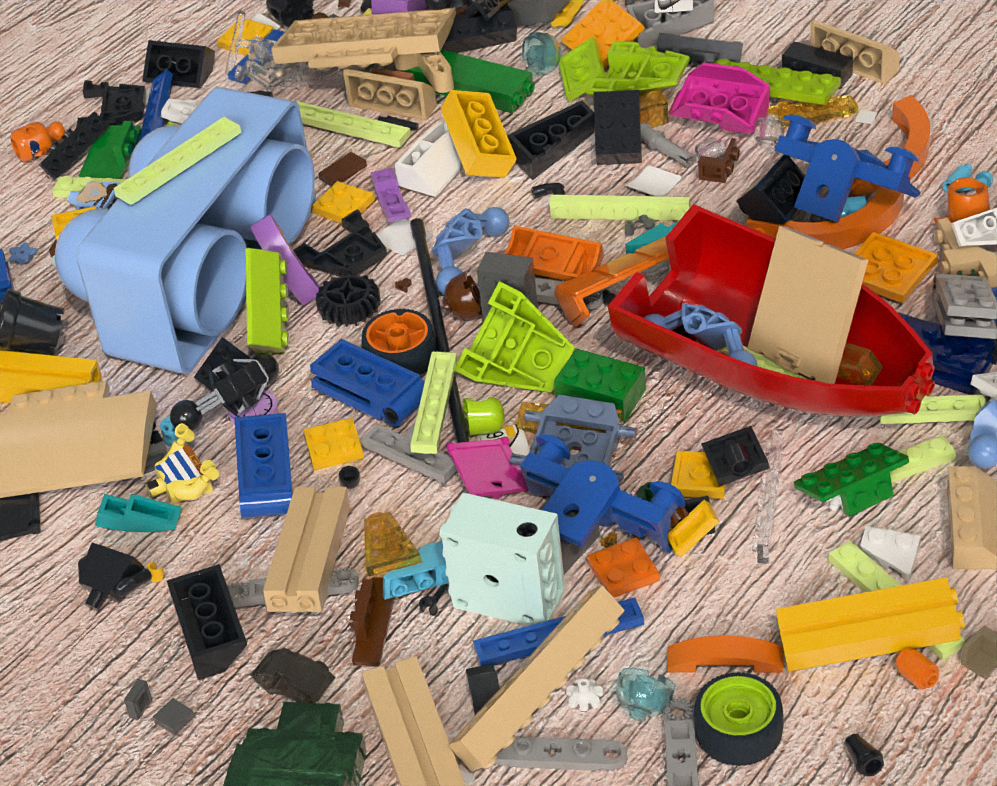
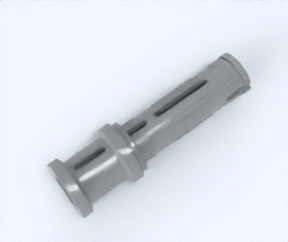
[641,122,695,167]

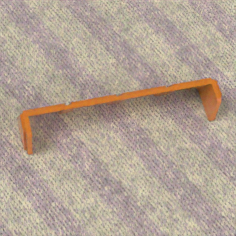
[554,236,669,327]

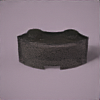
[250,648,336,708]

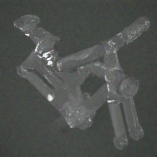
[225,11,306,92]

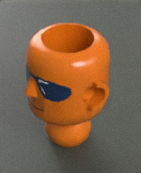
[10,121,66,162]

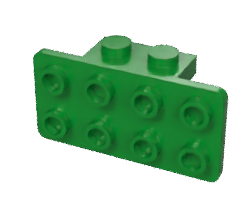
[79,121,141,179]
[794,443,909,516]

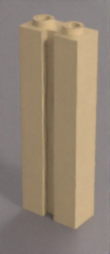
[263,487,350,612]
[361,656,466,786]

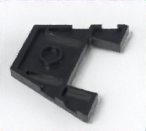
[76,80,146,128]
[293,209,387,276]

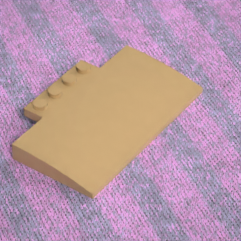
[271,8,456,70]
[0,381,157,498]

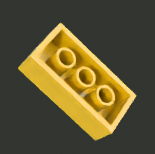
[440,90,517,177]

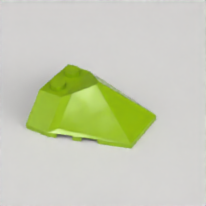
[586,41,690,98]
[455,281,576,393]

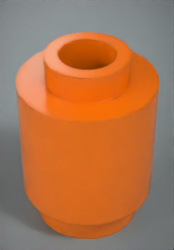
[895,648,939,690]

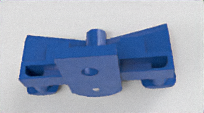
[774,114,921,223]
[520,434,685,554]

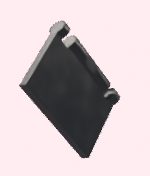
[0,492,41,541]

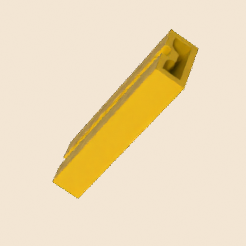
[0,350,102,403]
[775,577,965,672]

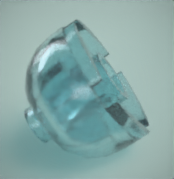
[522,32,562,76]
[616,668,676,721]

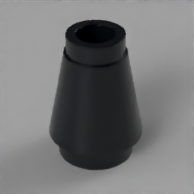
[845,734,884,777]

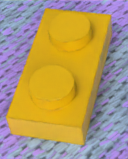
[550,0,585,27]

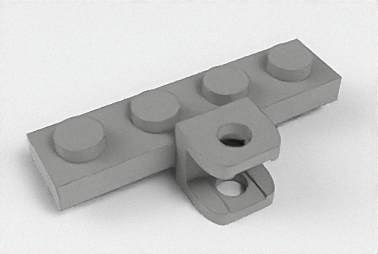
[361,424,457,484]

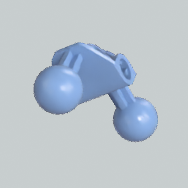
[432,207,510,295]
[644,302,757,366]
[968,397,997,469]

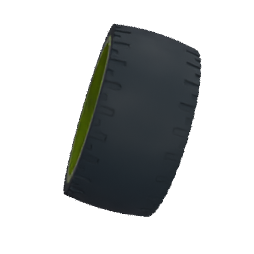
[694,672,784,766]

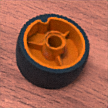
[362,309,437,375]

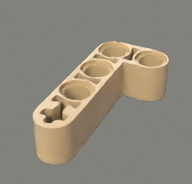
[394,52,454,93]

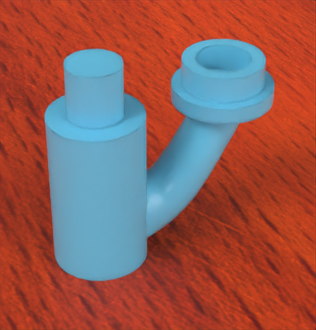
[942,164,993,193]

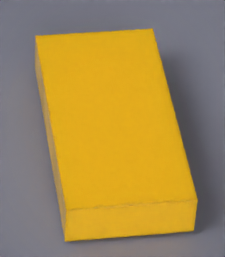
[668,500,720,557]

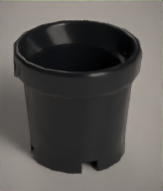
[0,289,64,355]

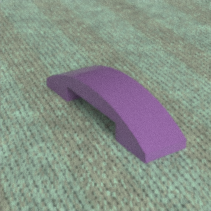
[370,168,411,222]
[250,213,320,306]

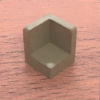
[961,625,997,678]

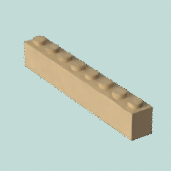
[448,585,625,772]

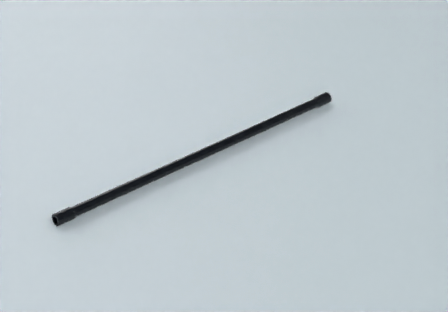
[410,218,482,497]

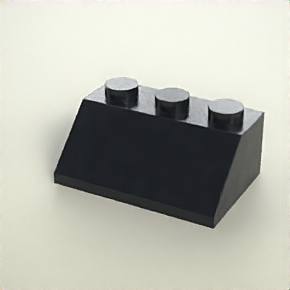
[142,40,215,88]

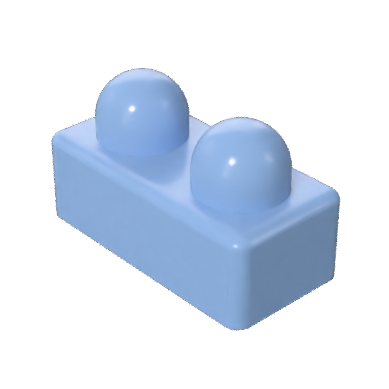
[55,87,316,375]

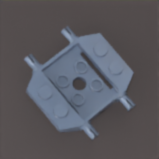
[510,395,638,483]

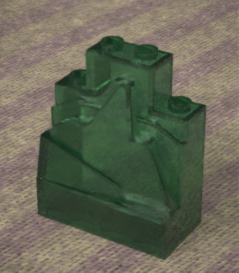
[223,702,367,786]

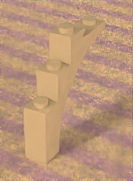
[934,218,997,289]

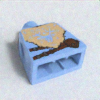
[68,181,121,210]

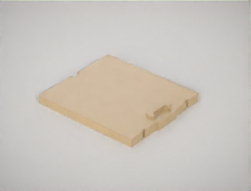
[747,226,868,384]

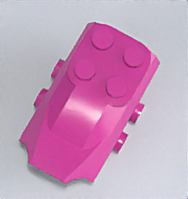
[669,62,770,134]

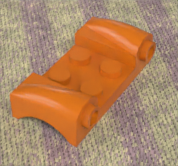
[504,225,604,282]

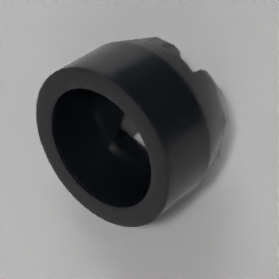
[339,466,360,489]

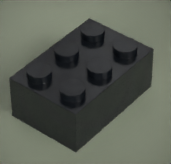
[594,90,642,165]

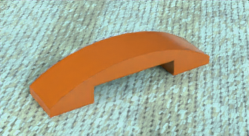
[667,635,783,673]

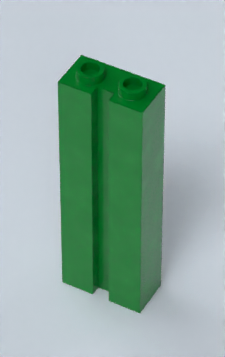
[400,49,535,114]

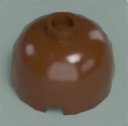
[443,271,483,321]

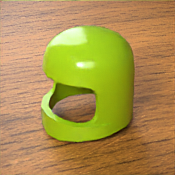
[462,397,505,436]

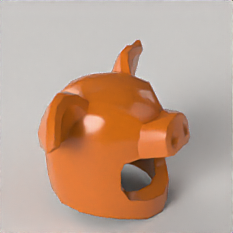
[934,177,990,225]

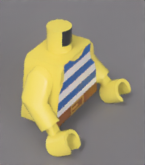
[145,423,219,503]

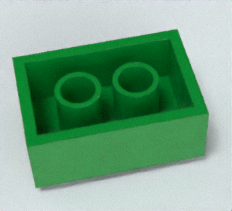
[554,348,646,422]

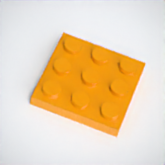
[561,0,645,68]
[854,232,938,303]

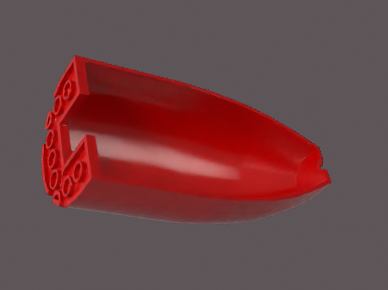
[607,204,935,416]

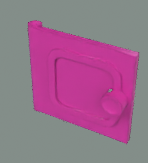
[446,437,529,498]

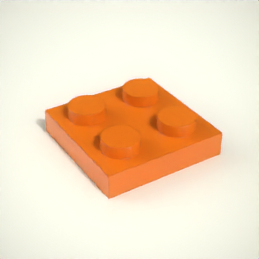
[587,537,660,598]

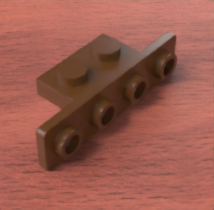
[350,577,395,666]

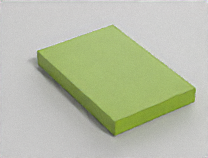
[558,37,606,102]

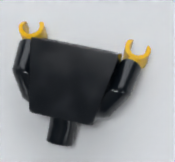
[78,542,164,611]

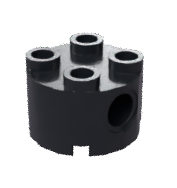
[266,0,314,28]

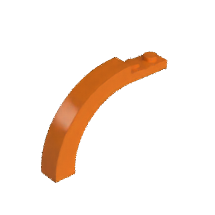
[847,95,930,198]
[747,186,904,249]

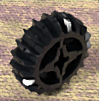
[316,272,381,327]

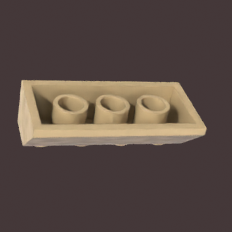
[811,20,900,84]
[343,69,437,121]
[947,466,997,570]

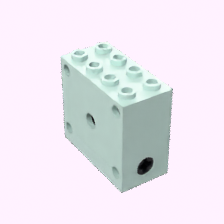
[439,493,565,626]

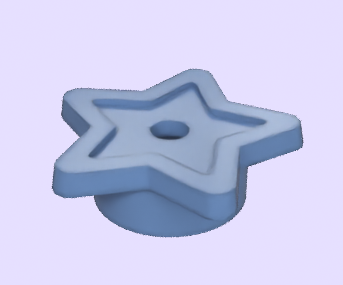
[9,242,38,265]

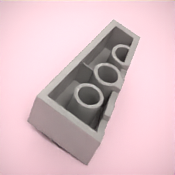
[627,0,714,49]

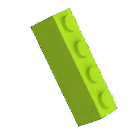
[245,248,289,354]

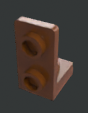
[698,138,740,183]

